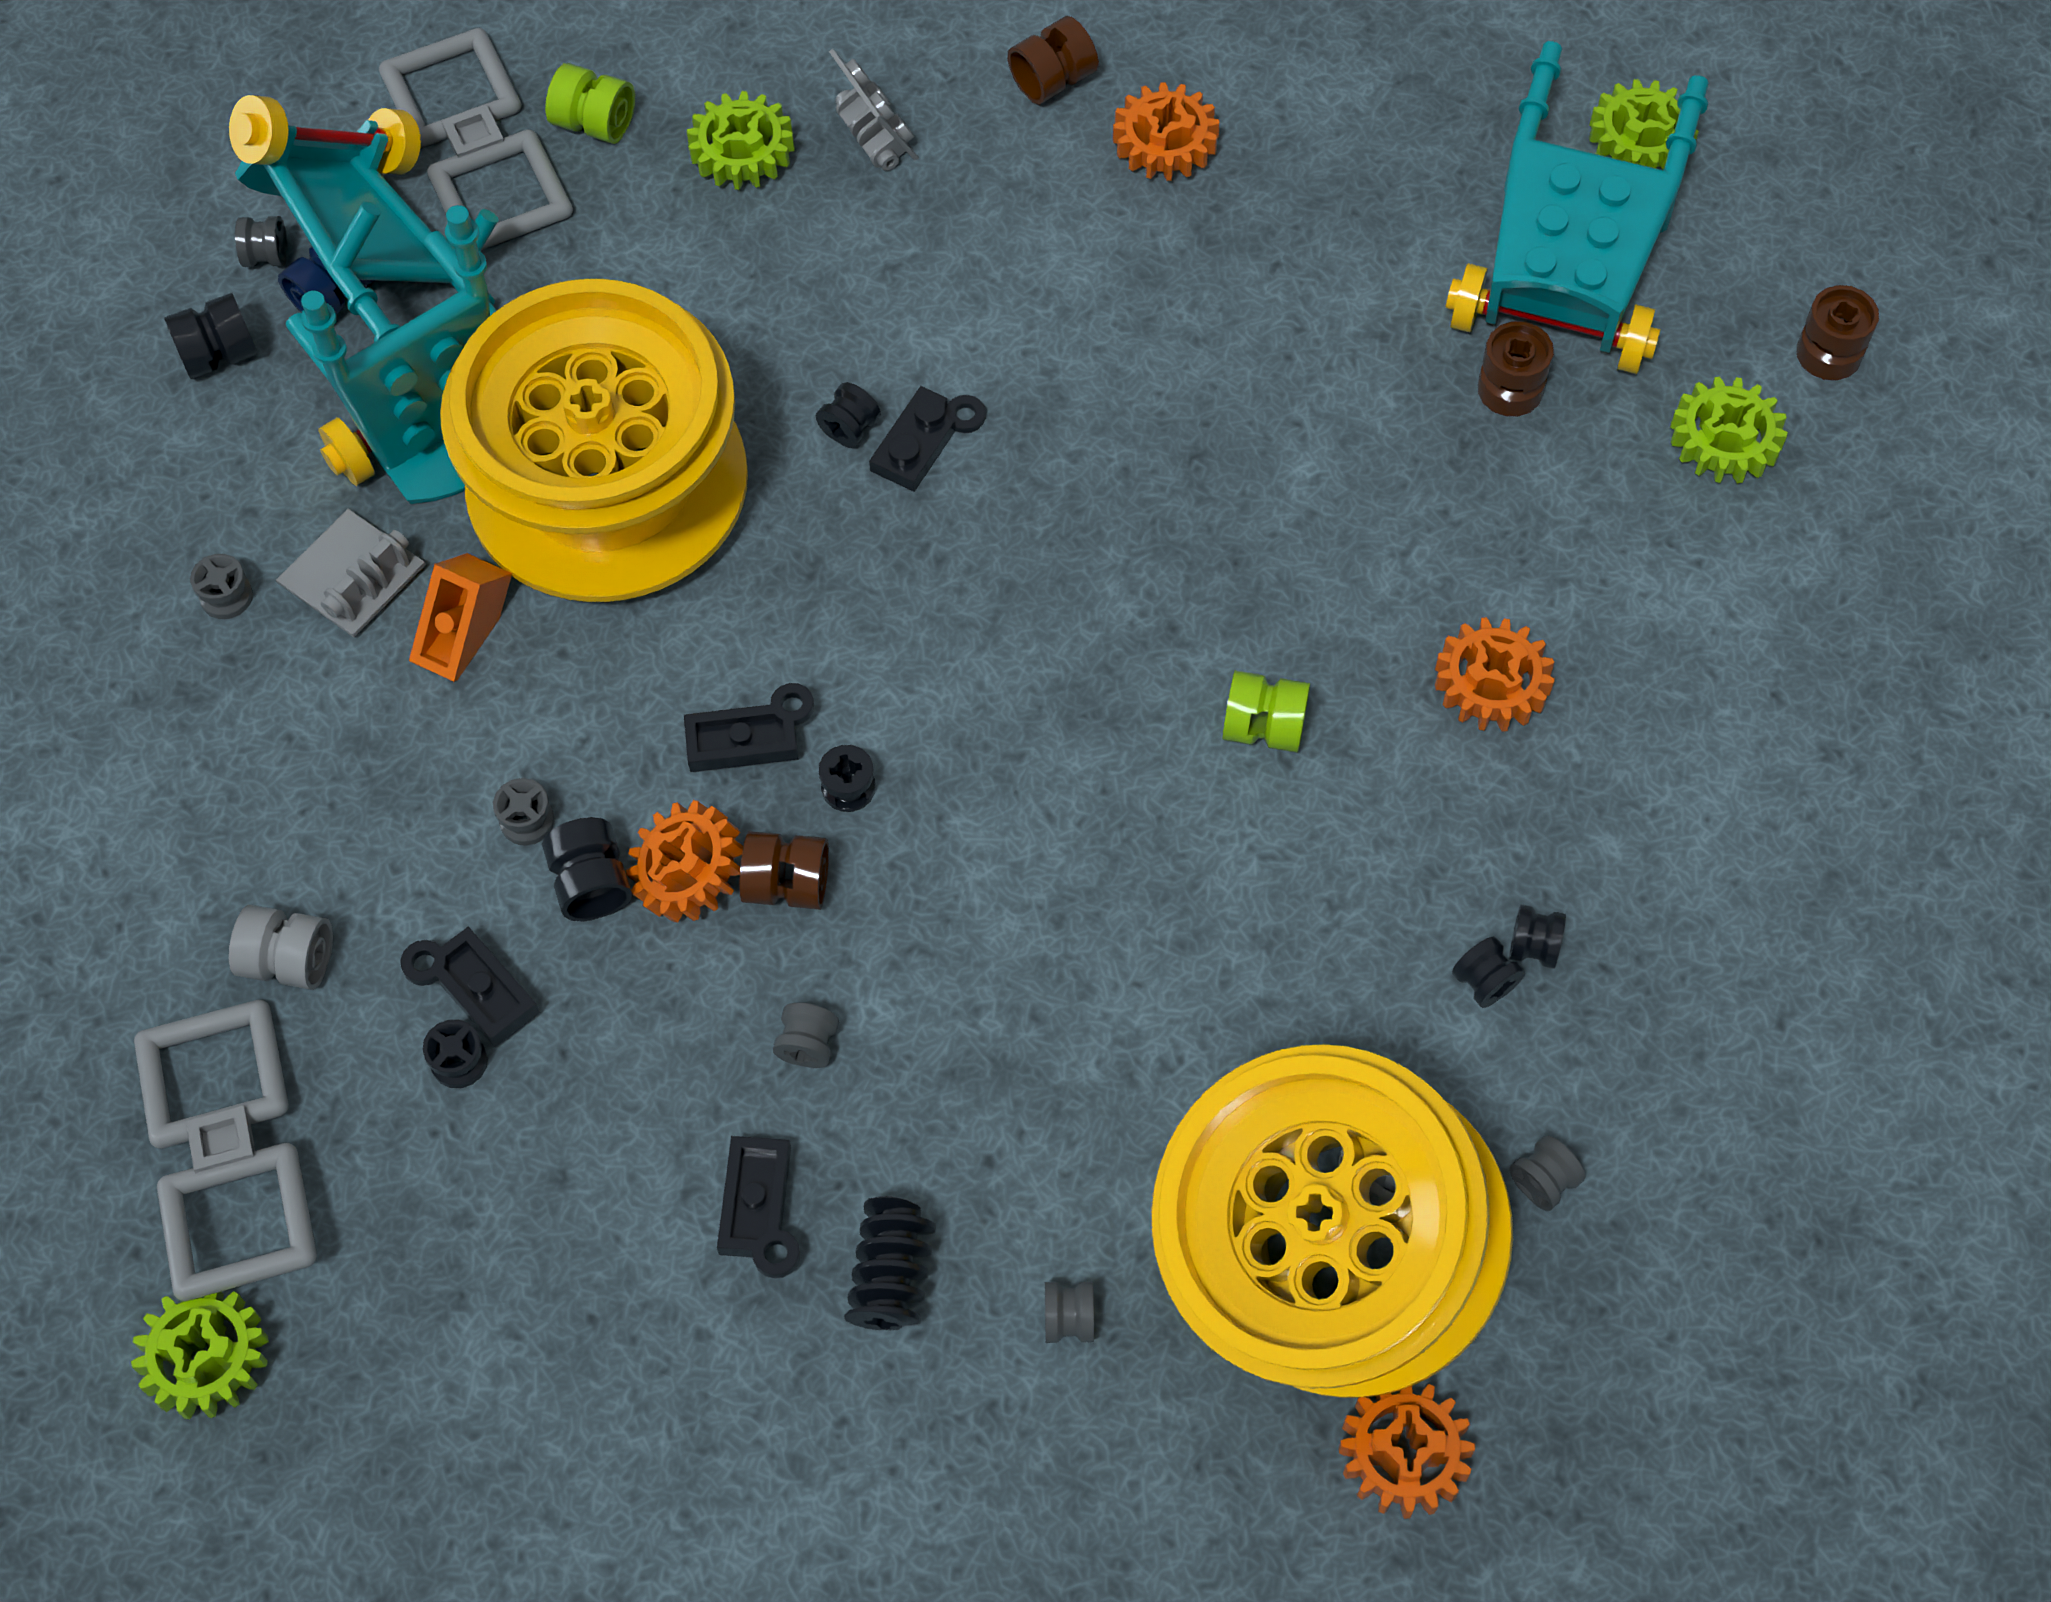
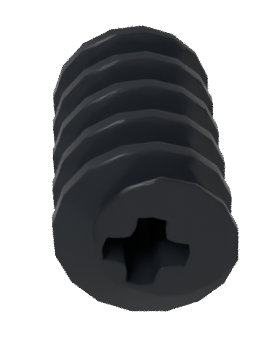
[844,1196,936,1330]

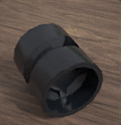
[164,293,258,379]
[542,817,633,922]

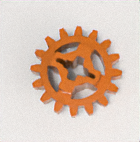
[1113,82,1219,181]
[1435,617,1555,732]
[626,800,743,923]
[1339,1384,1475,1519]

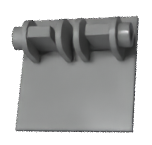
[829,49,919,171]
[276,509,426,637]

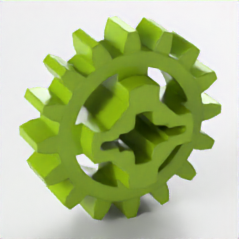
[1589,79,1699,170]
[687,91,795,190]
[1670,376,1788,484]
[131,1291,269,1419]

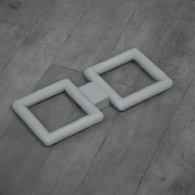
[379,28,573,250]
[134,999,317,1301]

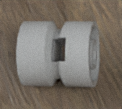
[229,904,333,990]

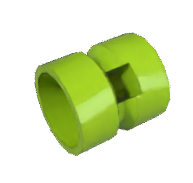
[545,63,635,144]
[1222,670,1310,753]

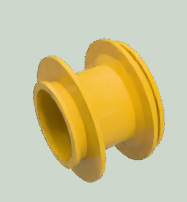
[440,279,748,602]
[1152,1044,1513,1398]

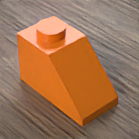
[409,553,512,682]

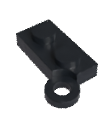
[869,386,986,492]
[684,683,814,772]
[400,926,540,1048]
[717,1136,800,1278]

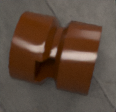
[1007,16,1099,105]
[1796,285,1879,381]
[1478,321,1554,417]
[739,831,829,910]

